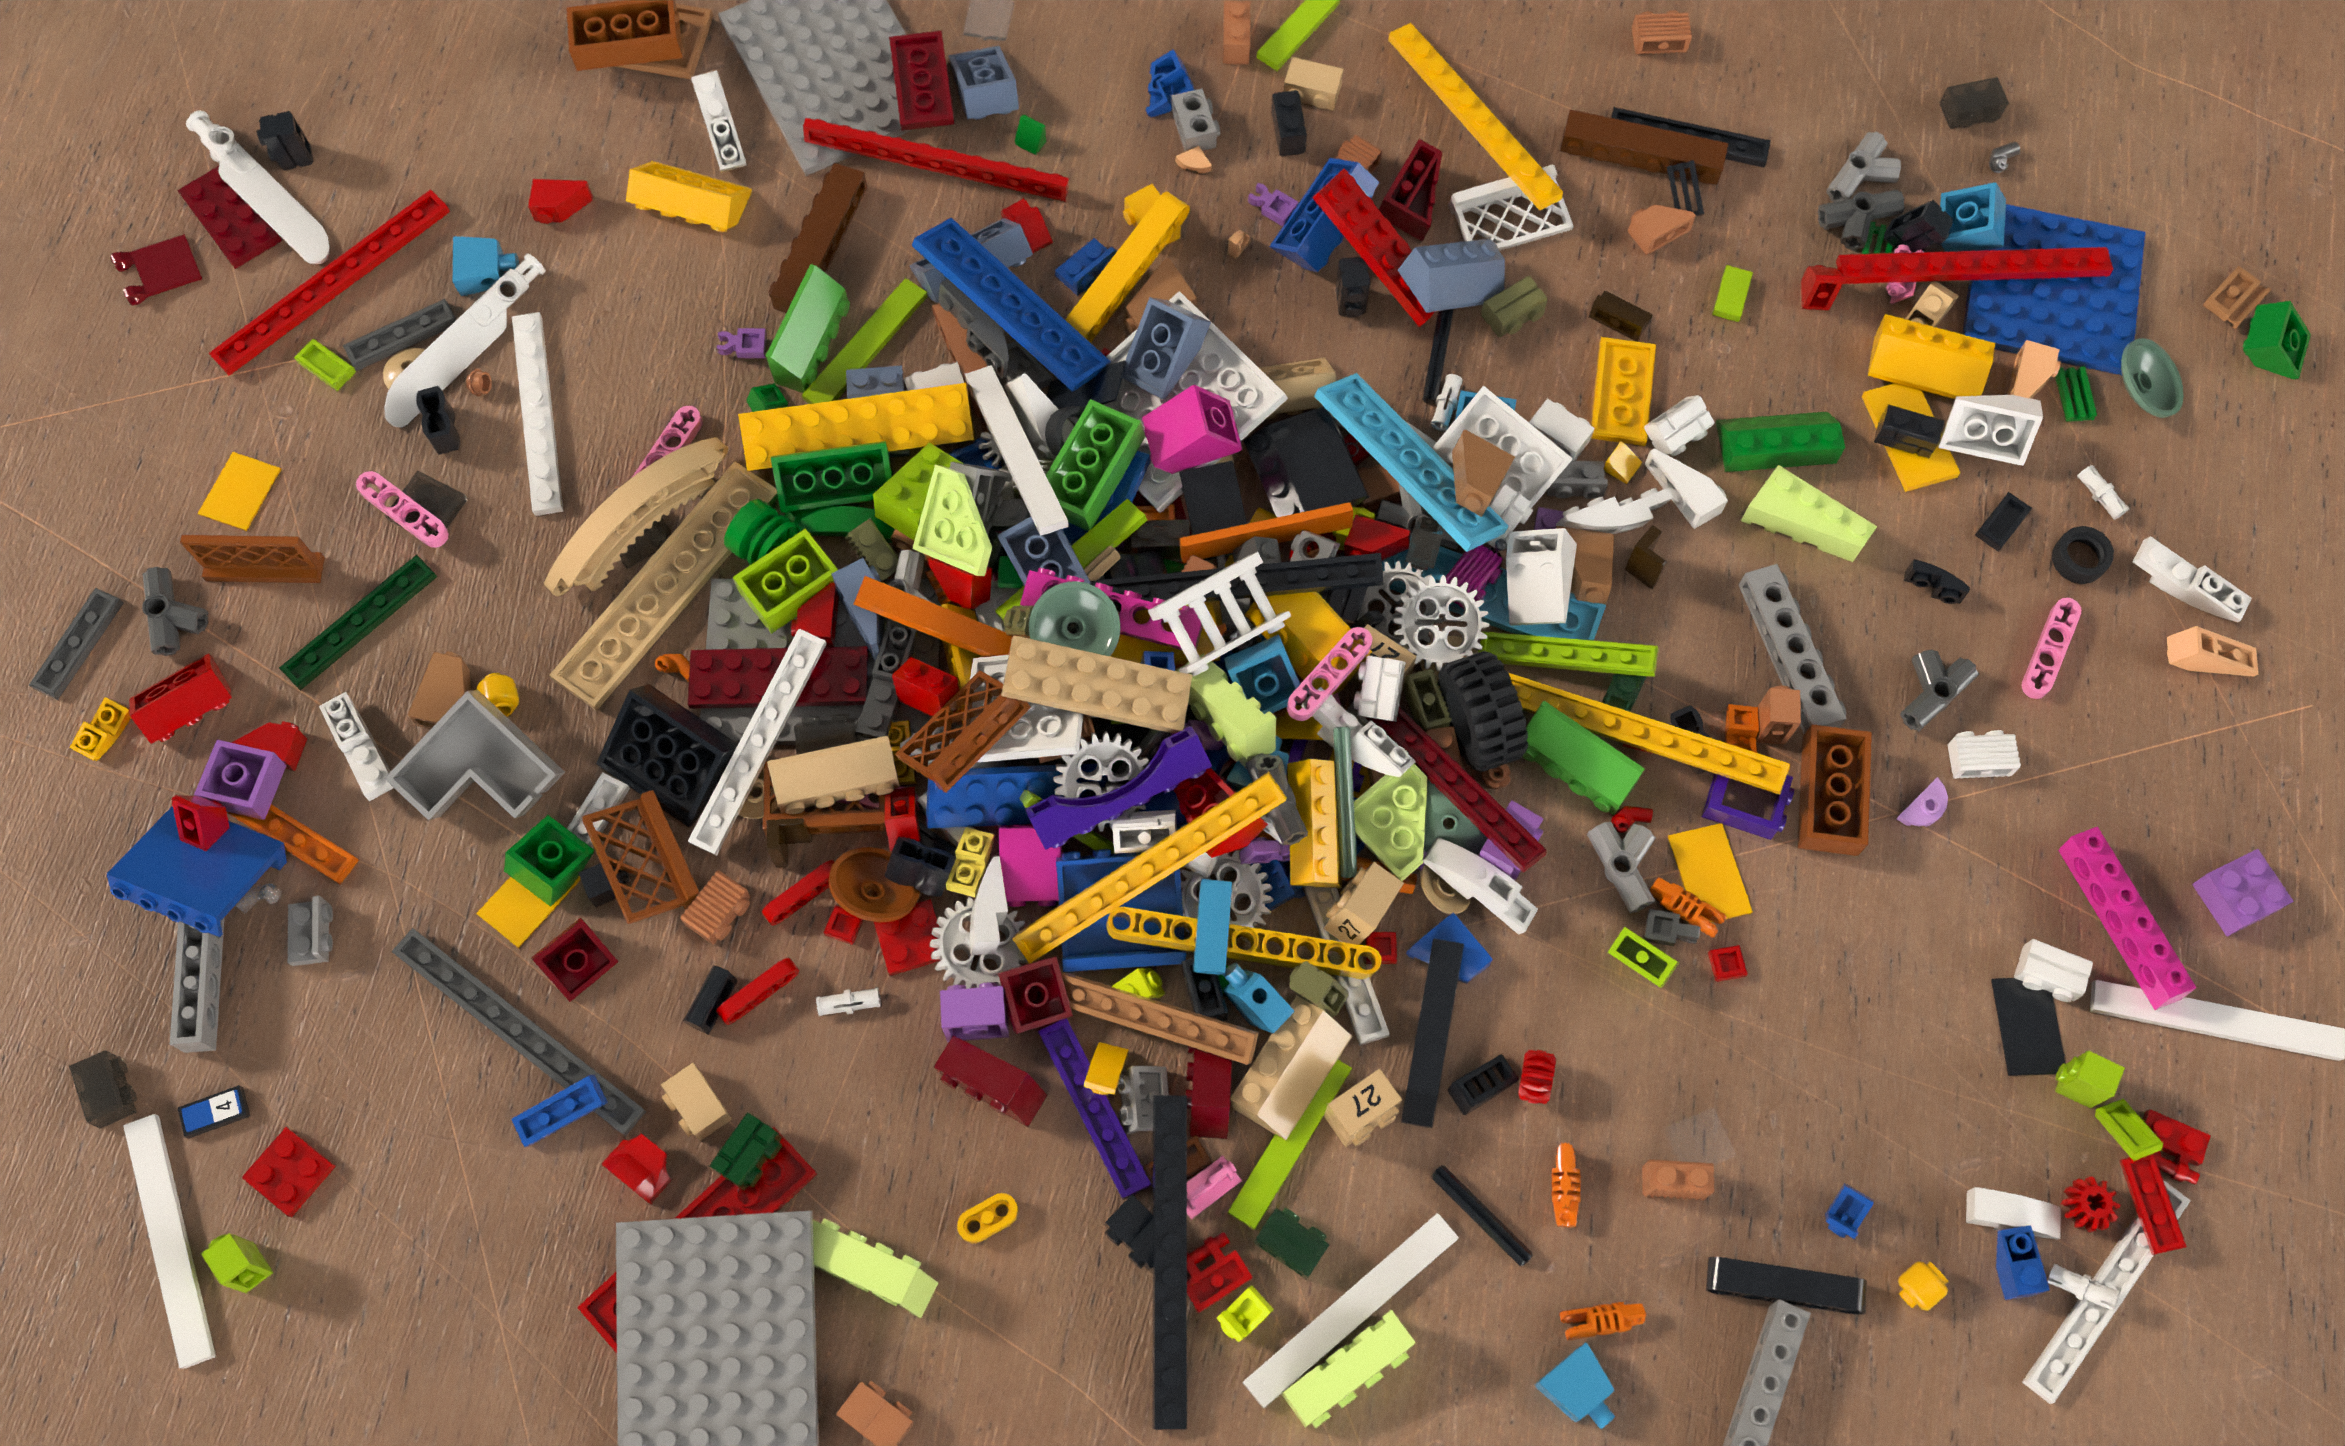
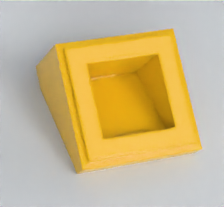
[1604,441,1642,484]

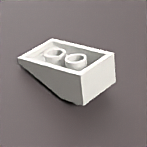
[1004,373,1074,460]
[1938,395,2043,466]

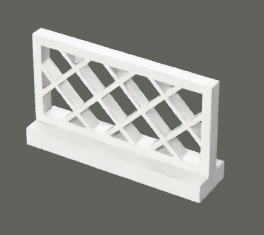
[1448,164,1574,251]

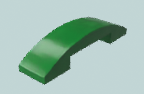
[785,506,896,543]

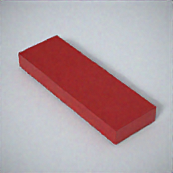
[2119,1153,2187,1255]

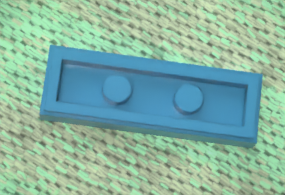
[1193,879,1232,975]

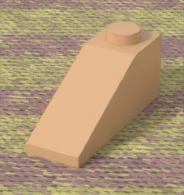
[2007,340,2061,399]
[2167,626,2259,677]

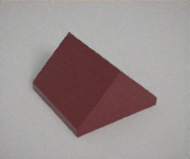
[531,917,618,1002]
[998,956,1073,1034]

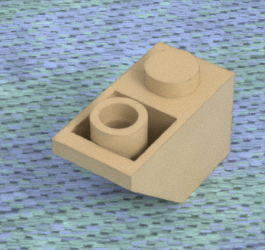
[1905,281,1959,327]

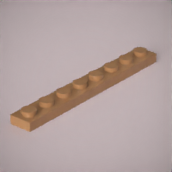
[1026,962,1259,1065]

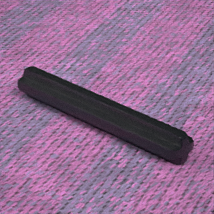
[1422,309,1454,404]
[1431,1165,1533,1266]

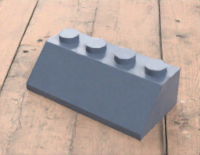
[909,218,1033,303]
[1398,239,1505,313]

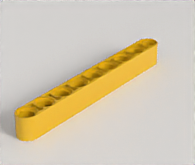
[1106,907,1381,979]

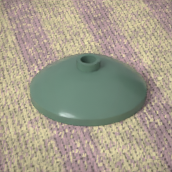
[2121,338,2184,418]
[1029,581,1120,657]
[1424,780,1488,855]

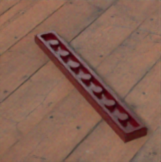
[1365,707,1547,873]

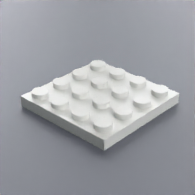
[1432,386,1573,525]
[970,655,1083,763]

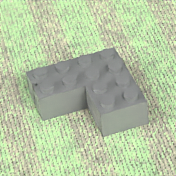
[384,690,565,820]

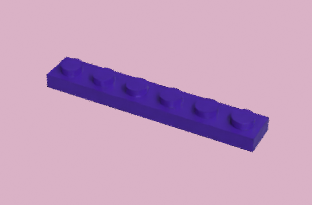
[1038,1018,1151,1200]

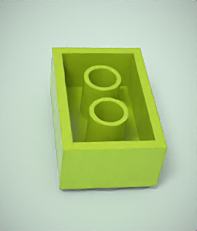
[873,443,964,541]
[733,528,838,634]

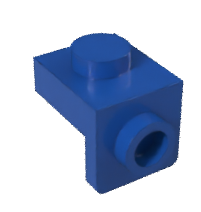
[1825,1183,1874,1239]

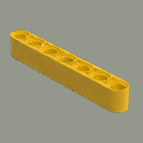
[1065,191,1190,343]

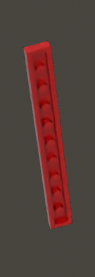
[803,118,1069,202]
[209,189,450,376]
[1836,247,2113,284]

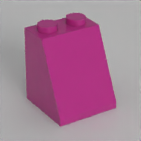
[1142,385,1242,474]
[999,824,1063,907]

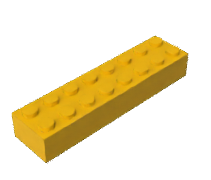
[738,383,976,471]

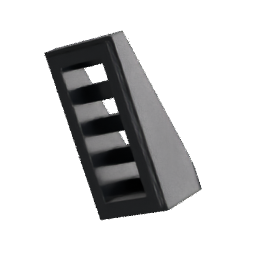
[1448,1054,1520,1115]

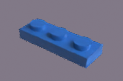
[511,1074,608,1147]

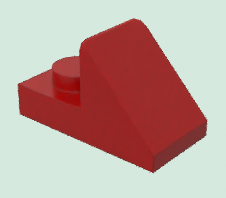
[1001,198,1053,253]

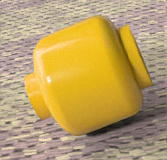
[477,673,519,717]
[1898,1261,1949,1311]

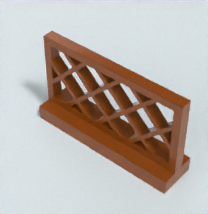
[180,535,325,583]
[896,670,1031,793]
[763,762,886,837]
[582,790,700,924]

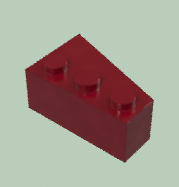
[1379,139,1443,242]
[933,1035,1048,1127]
[1186,1046,1232,1139]

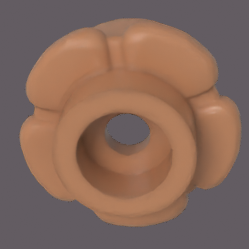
[466,369,492,396]
[1481,764,1511,789]

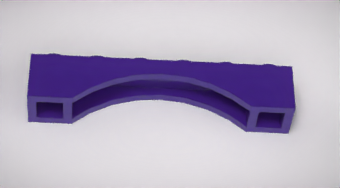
[1025,726,1212,850]

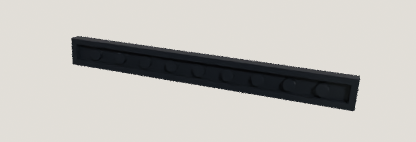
[1090,553,1384,610]
[1152,1095,1187,1430]

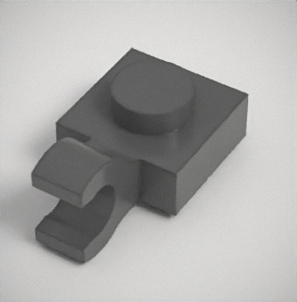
[1644,909,1700,946]

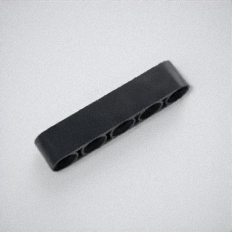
[1706,1257,1867,1315]

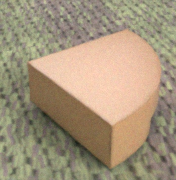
[1175,146,1212,173]
[1228,230,1251,259]

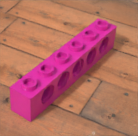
[1020,568,1203,650]
[2058,826,2197,1010]

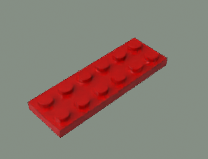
[1312,168,1435,327]

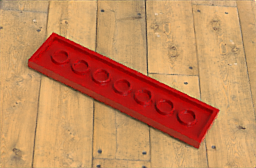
[577,1127,817,1353]

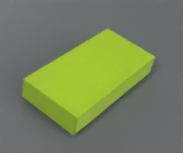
[1712,265,1753,322]
[294,338,356,391]
[2095,1098,2163,1161]

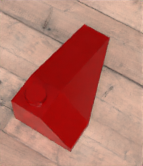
[1174,767,1268,858]

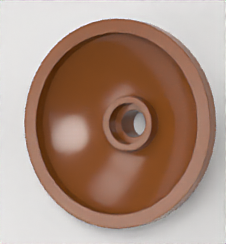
[829,847,920,922]

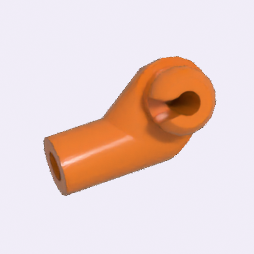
[655,654,690,682]

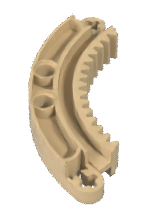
[544,437,728,596]

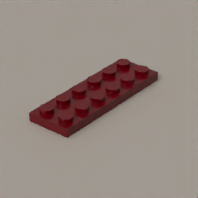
[688,646,869,709]

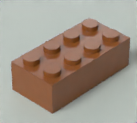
[566,0,683,71]
[1798,724,1872,856]

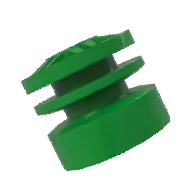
[724,499,802,565]

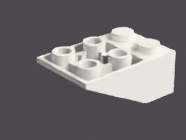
[1506,528,1577,626]

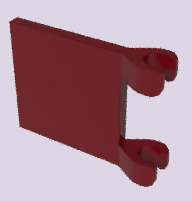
[110,234,202,306]

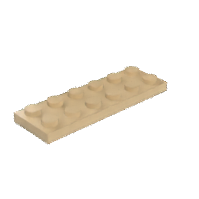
[1001,635,1192,734]

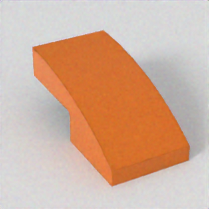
[1725,704,1759,753]

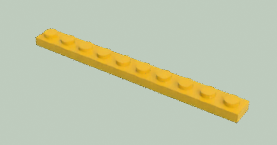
[1389,23,1563,211]
[1509,673,1790,795]
[1012,772,1287,963]

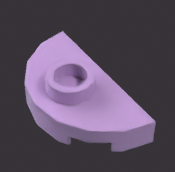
[1896,777,1948,827]

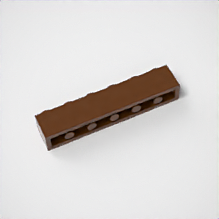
[1560,109,1728,185]
[769,163,868,313]

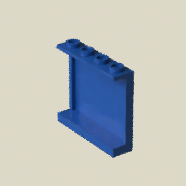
[107,806,287,937]
[1056,849,1186,972]

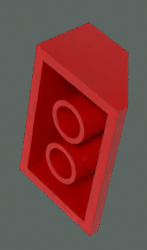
[129,653,232,744]

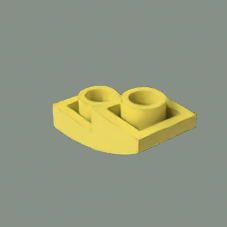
[946,827,995,898]

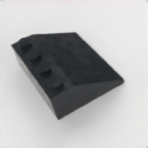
[1243,406,1370,517]
[596,684,738,827]

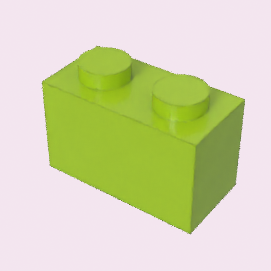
[1608,927,1679,988]
[2055,1050,2125,1109]
[201,1233,274,1293]

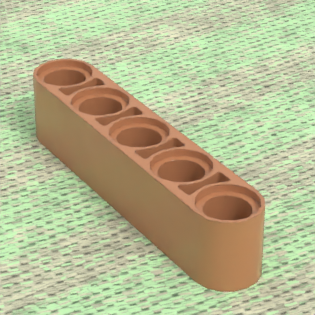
[932,303,988,420]

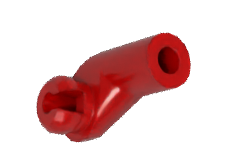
[1611,806,1653,833]

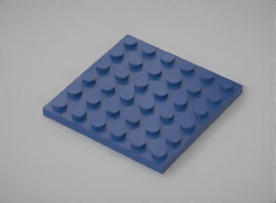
[1962,204,2145,375]

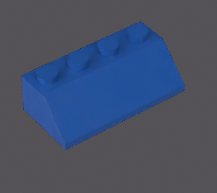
[1269,158,1380,272]

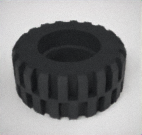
[1438,651,1528,772]

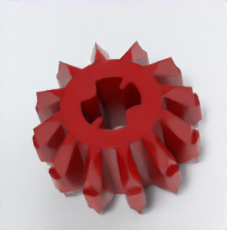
[1518,1050,1556,1104]
[2061,1176,2121,1233]

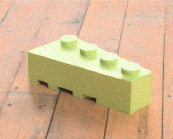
[1741,465,1877,562]
[1175,653,1276,768]
[813,1218,938,1318]
[1282,1310,1416,1428]

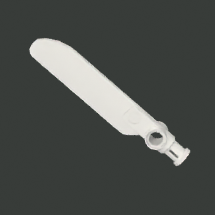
[186,110,330,265]
[384,253,545,428]

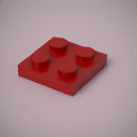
[874,899,940,976]
[241,1127,336,1218]

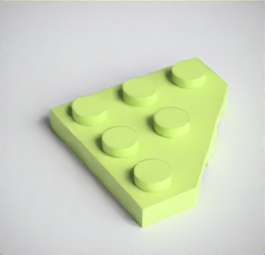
[912,465,992,576]
[1354,764,1428,881]

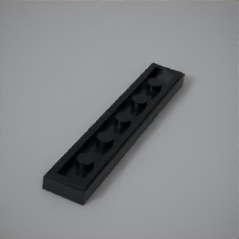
[1611,107,1771,167]
[1401,938,1464,1129]

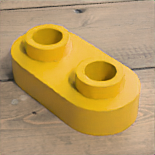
[957,1193,1018,1243]

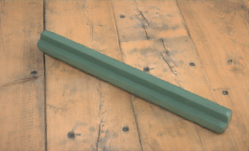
[1333,726,1357,878]

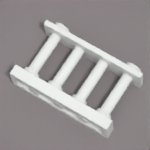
[1148,552,1291,676]

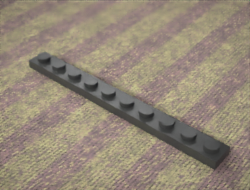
[391,928,646,1137]

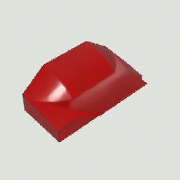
[601,1133,672,1205]

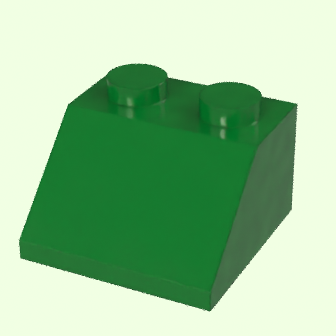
[2243,301,2311,380]
[504,815,594,907]

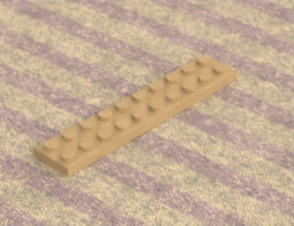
[549,461,778,711]

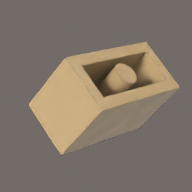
[1283,57,1343,110]
[661,1063,732,1141]

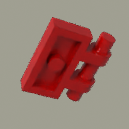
[2142,1109,2211,1185]
[1187,1232,1253,1314]

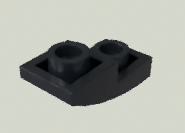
[1904,559,1970,604]

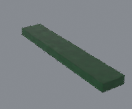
[279,554,437,691]

